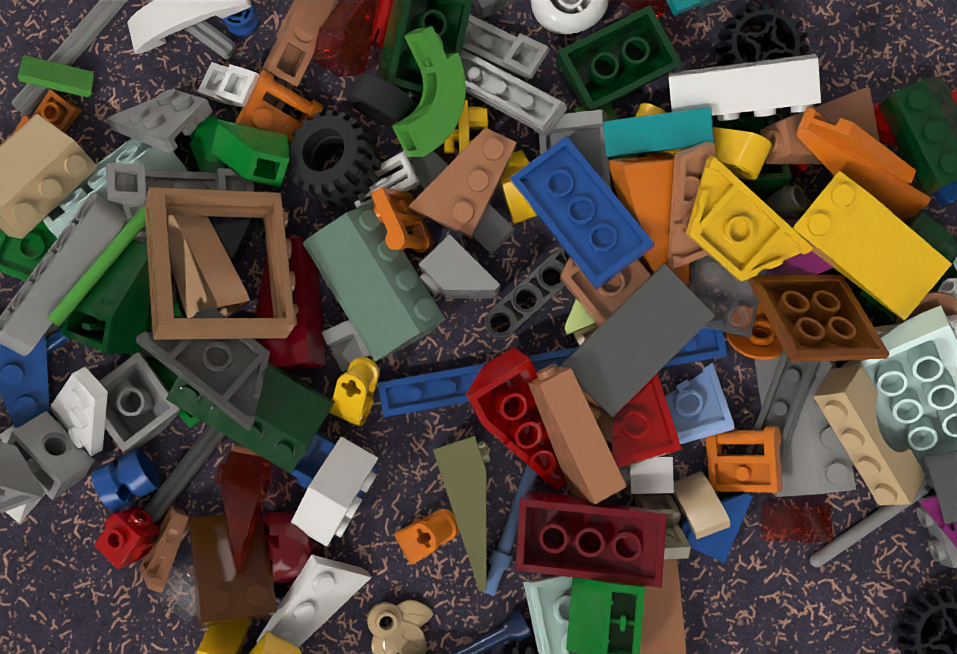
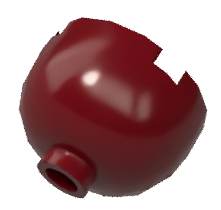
[262,512,319,584]

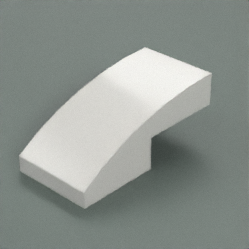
[197,62,260,107]

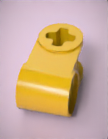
[329,356,380,427]

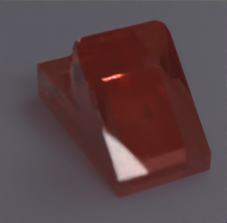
[761,505,833,543]

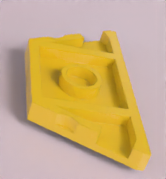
[686,156,813,282]

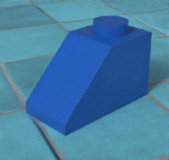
[680,493,752,563]

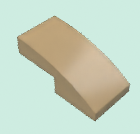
[673,471,731,539]

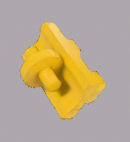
[444,100,488,154]

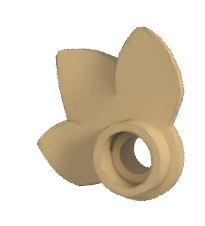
[367,599,433,654]

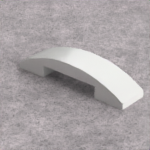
[127,0,252,54]

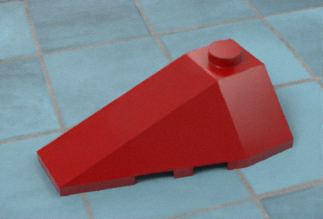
[466,347,567,490]

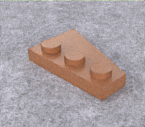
[408,128,517,239]

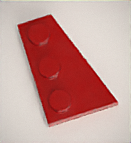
[612,373,682,468]

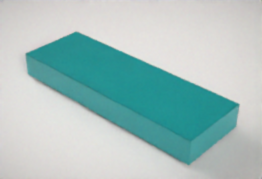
[603,107,715,158]

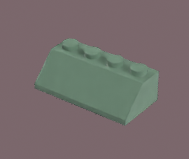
[303,202,446,362]

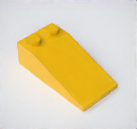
[793,171,952,321]

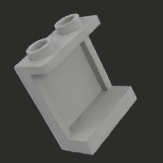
[534,110,613,192]

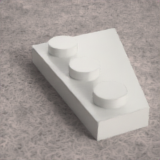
[50,367,108,457]
[256,555,372,648]

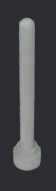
[809,477,934,567]

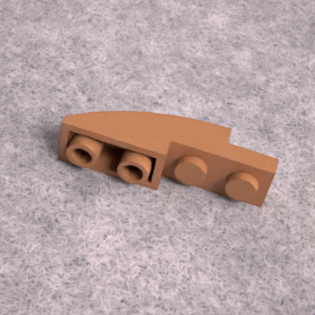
[259,0,335,111]

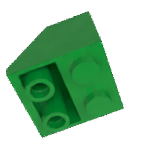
[566,577,645,654]

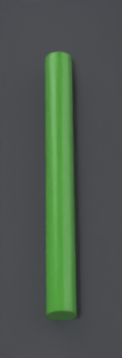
[47,205,146,327]

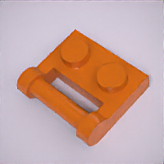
[235,70,323,153]
[370,187,433,253]
[706,426,783,493]

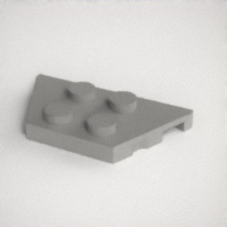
[106,89,213,153]

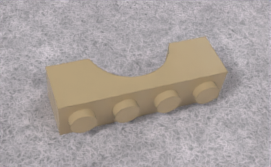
[813,365,926,505]

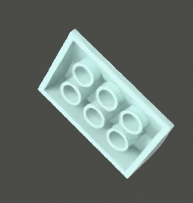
[842,305,957,471]

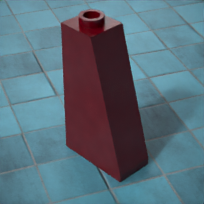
[254,235,326,373]

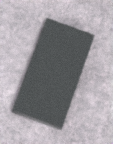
[560,264,715,417]

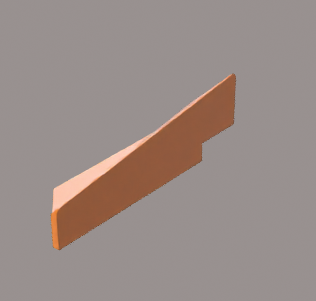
[796,108,931,222]

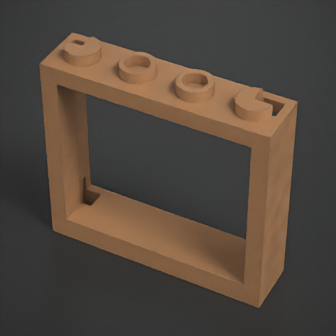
[144,187,299,340]

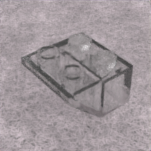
[686,255,767,338]

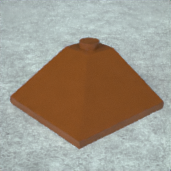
[748,275,890,362]

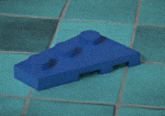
[0,334,50,428]

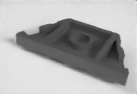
[136,307,270,431]

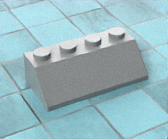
[754,356,856,497]

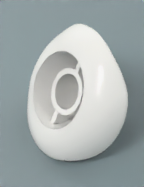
[531,0,608,34]

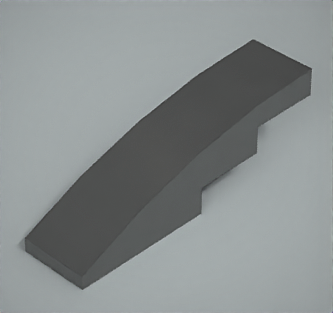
[393,148,515,255]

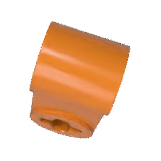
[393,509,459,565]

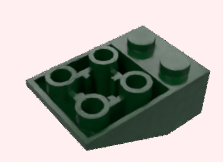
[61,234,151,353]

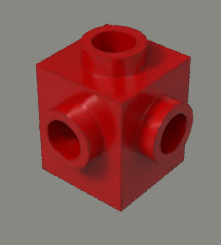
[94,506,161,569]

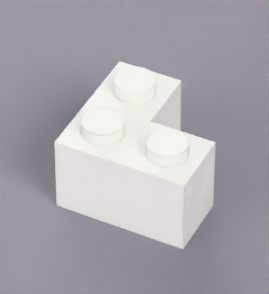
[291,437,378,546]

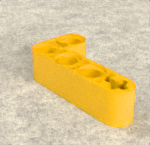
[635,103,772,180]

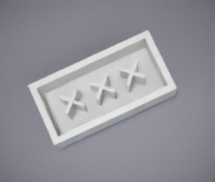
[669,54,821,121]

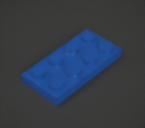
[510,136,654,290]

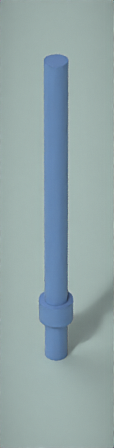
[483,465,538,596]

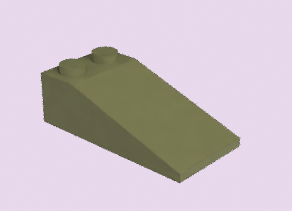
[433,436,491,592]

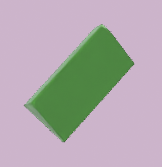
[18,56,94,97]

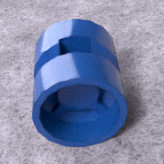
[91,448,160,512]

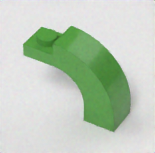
[392,26,466,157]

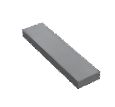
[460,49,567,136]

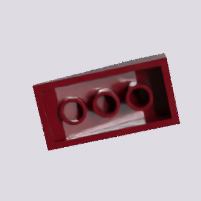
[516,491,667,588]

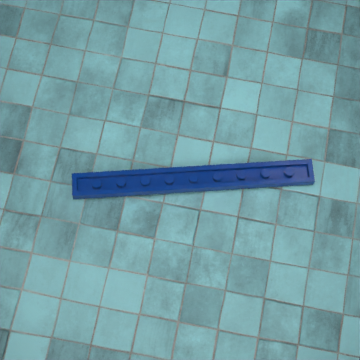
[378,321,728,418]

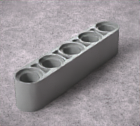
[0,193,127,356]

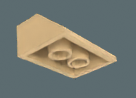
[0,114,98,238]

